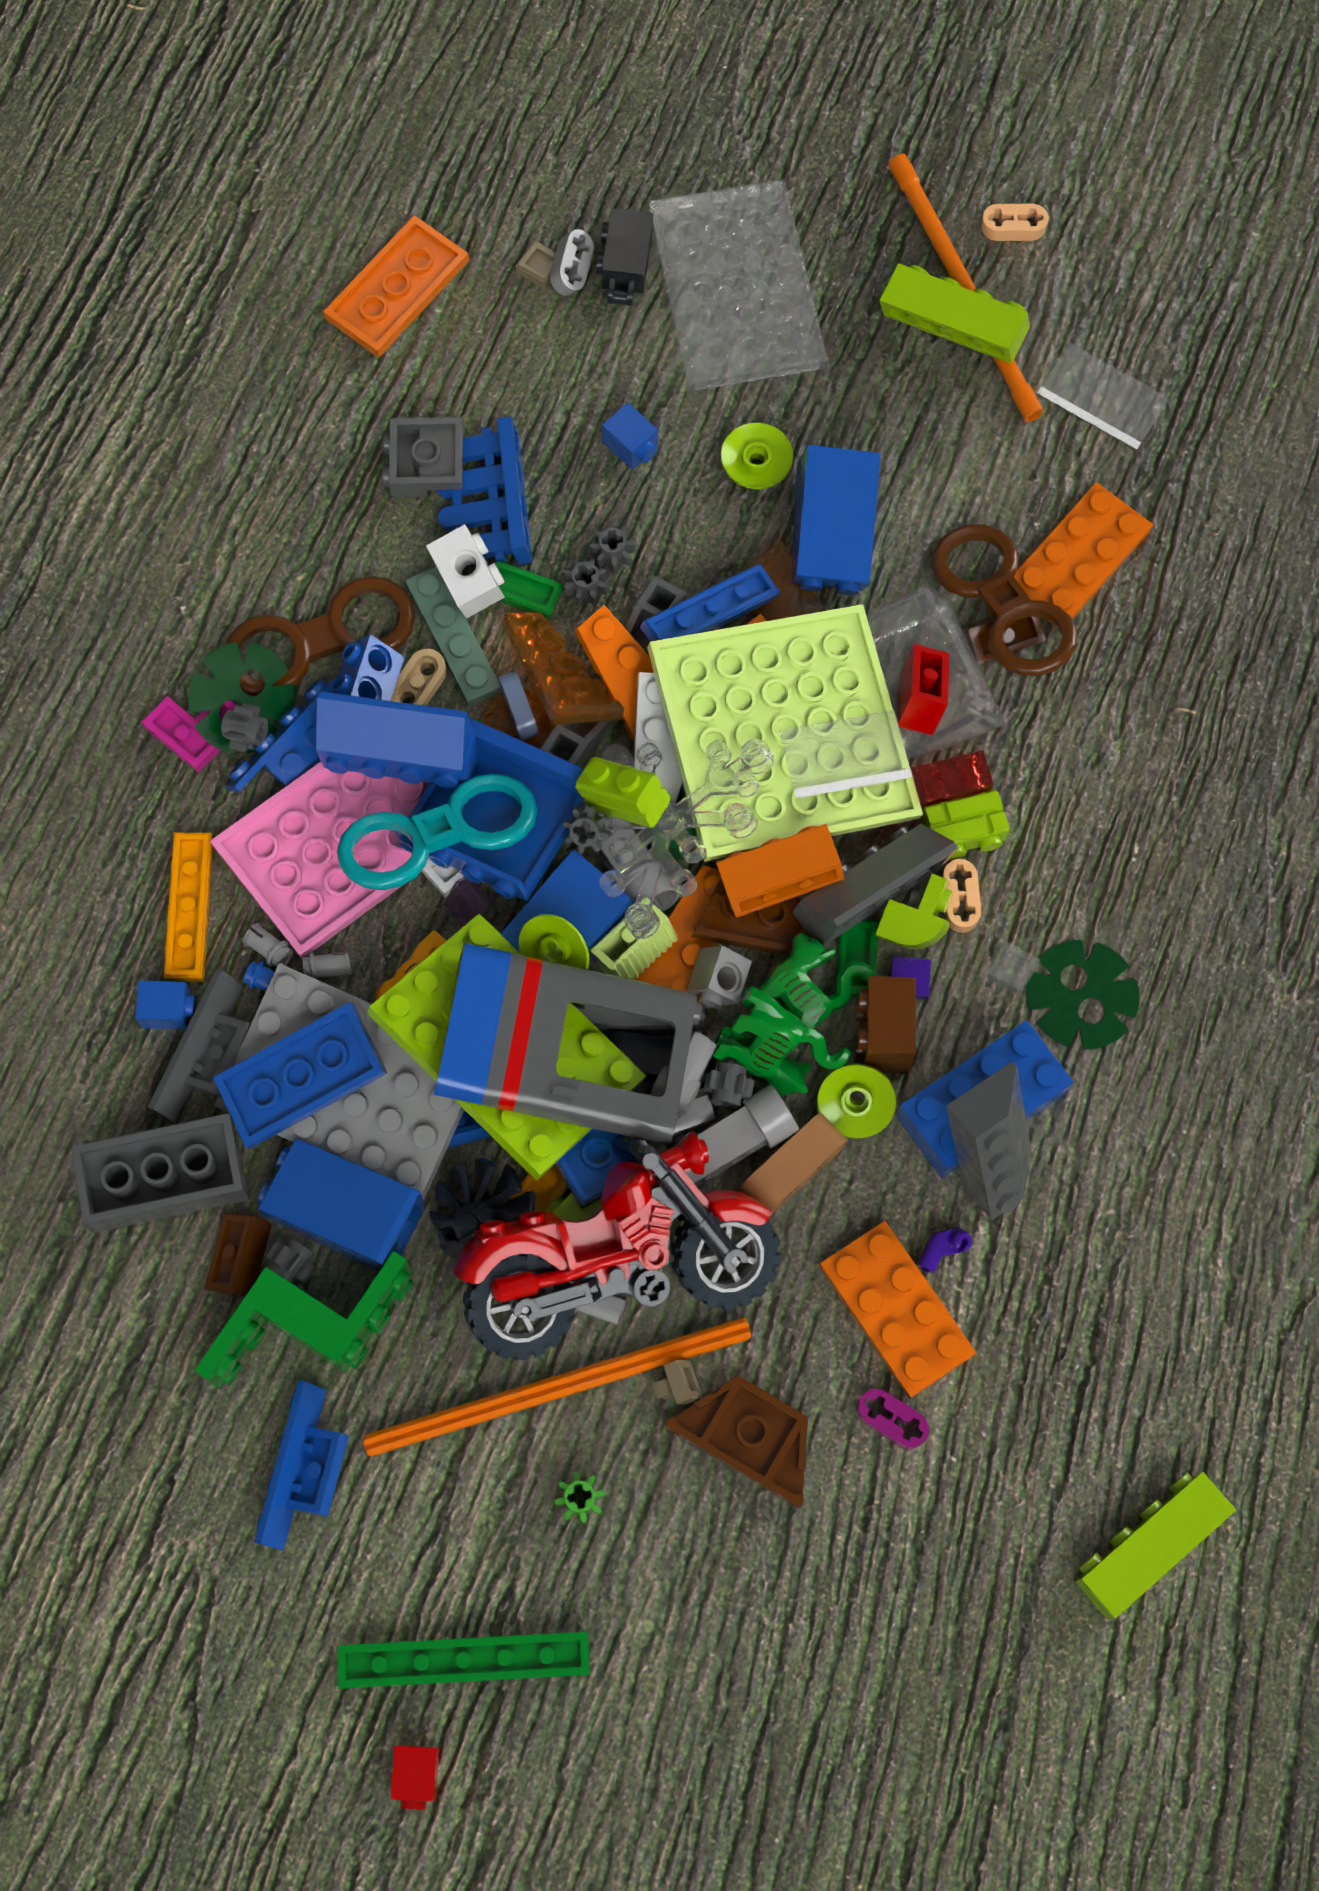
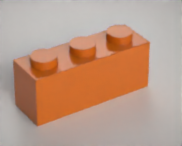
[716,824,845,918]

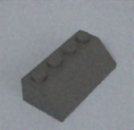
[793,824,958,946]
[946,1061,1031,1220]
[71,1113,249,1233]

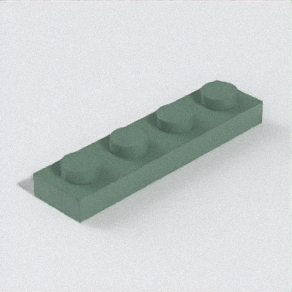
[405,566,502,707]

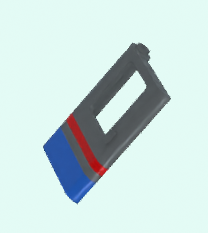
[433,942,702,1145]

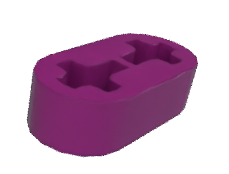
[857,1389,929,1450]

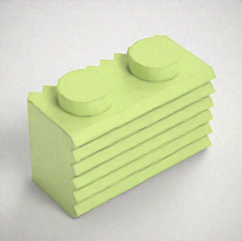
[590,898,678,980]

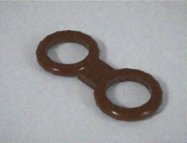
[932,524,1077,676]
[225,576,415,695]

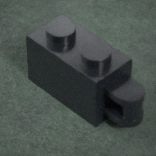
[596,208,653,306]

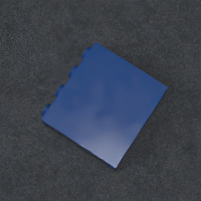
[393,718,587,902]

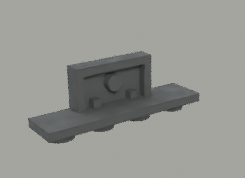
[148,968,251,1124]

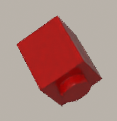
[390,1745,440,1810]

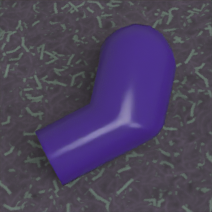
[917,1228,972,1274]

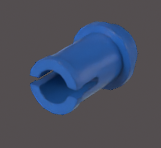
[243,961,275,992]

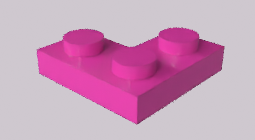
[142,696,236,773]

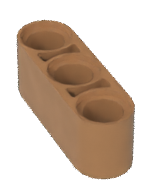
[740,1112,848,1216]

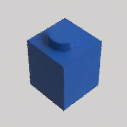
[602,402,658,470]
[135,981,197,1030]

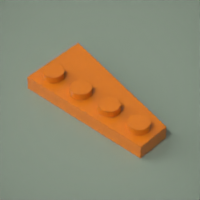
[574,605,654,740]
[633,865,721,1002]

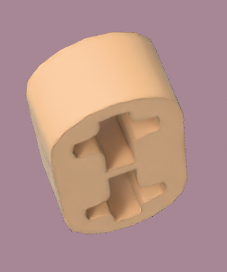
[980,204,1049,241]
[942,859,981,933]

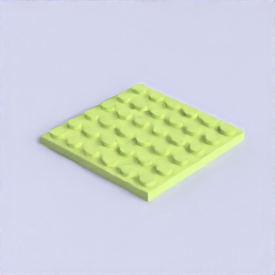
[647,604,923,862]

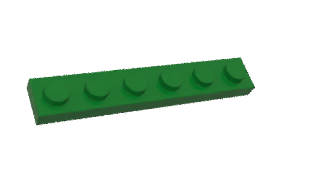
[337,1632,590,1689]

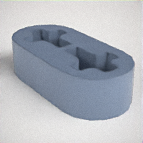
[498,671,538,741]

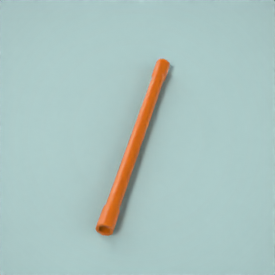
[888,154,1044,422]

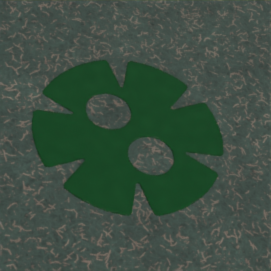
[188,642,295,753]
[1026,940,1140,1050]

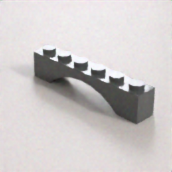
[541,576,687,769]

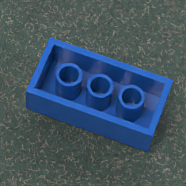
[896,1020,1074,1179]

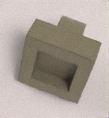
[652,1360,703,1404]

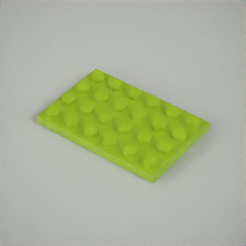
[367,914,646,1181]

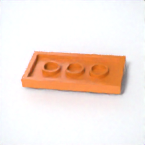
[323,215,469,358]
[1014,482,1154,628]
[819,1221,977,1399]

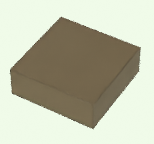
[515,240,556,289]

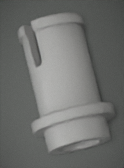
[243,923,293,967]
[302,950,352,979]

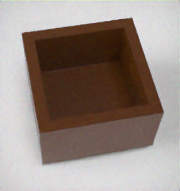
[854,976,916,1074]

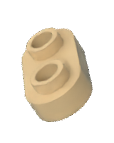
[391,649,446,706]

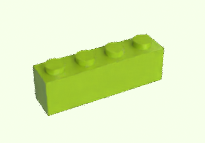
[880,263,1030,364]
[1075,1472,1237,1620]

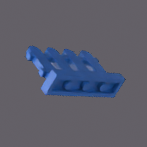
[436,416,533,568]

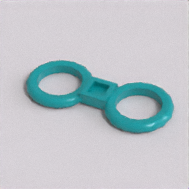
[337,773,538,890]

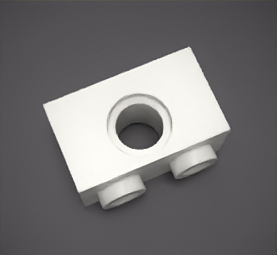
[426,524,505,619]

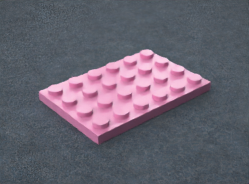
[210,762,430,960]

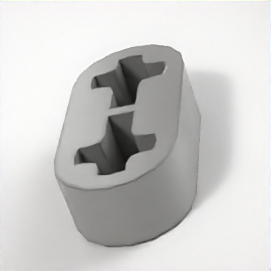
[550,229,594,296]

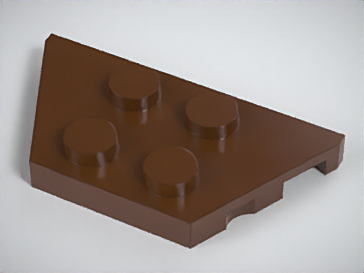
[664,1375,808,1509]

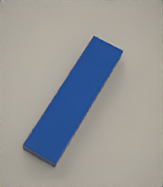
[640,563,780,642]

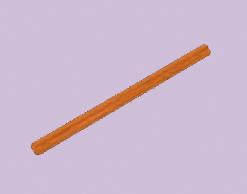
[363,1318,751,1457]

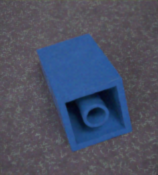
[791,445,881,595]
[501,849,631,967]
[257,1139,426,1272]

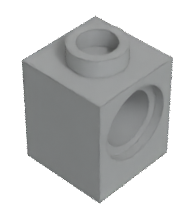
[686,945,752,1009]

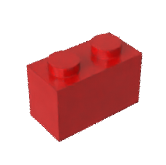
[897,644,949,735]

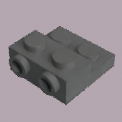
[383,417,464,497]

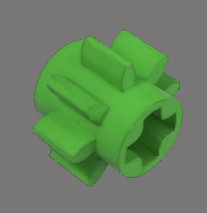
[555,1472,605,1525]

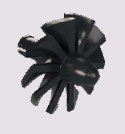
[429,1158,535,1259]

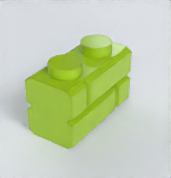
[575,757,671,828]
[921,789,1010,861]

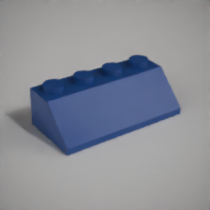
[316,691,480,789]

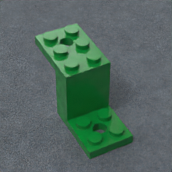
[194,1251,414,1390]

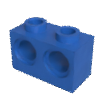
[331,634,404,701]

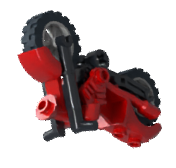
[452,1131,781,1360]

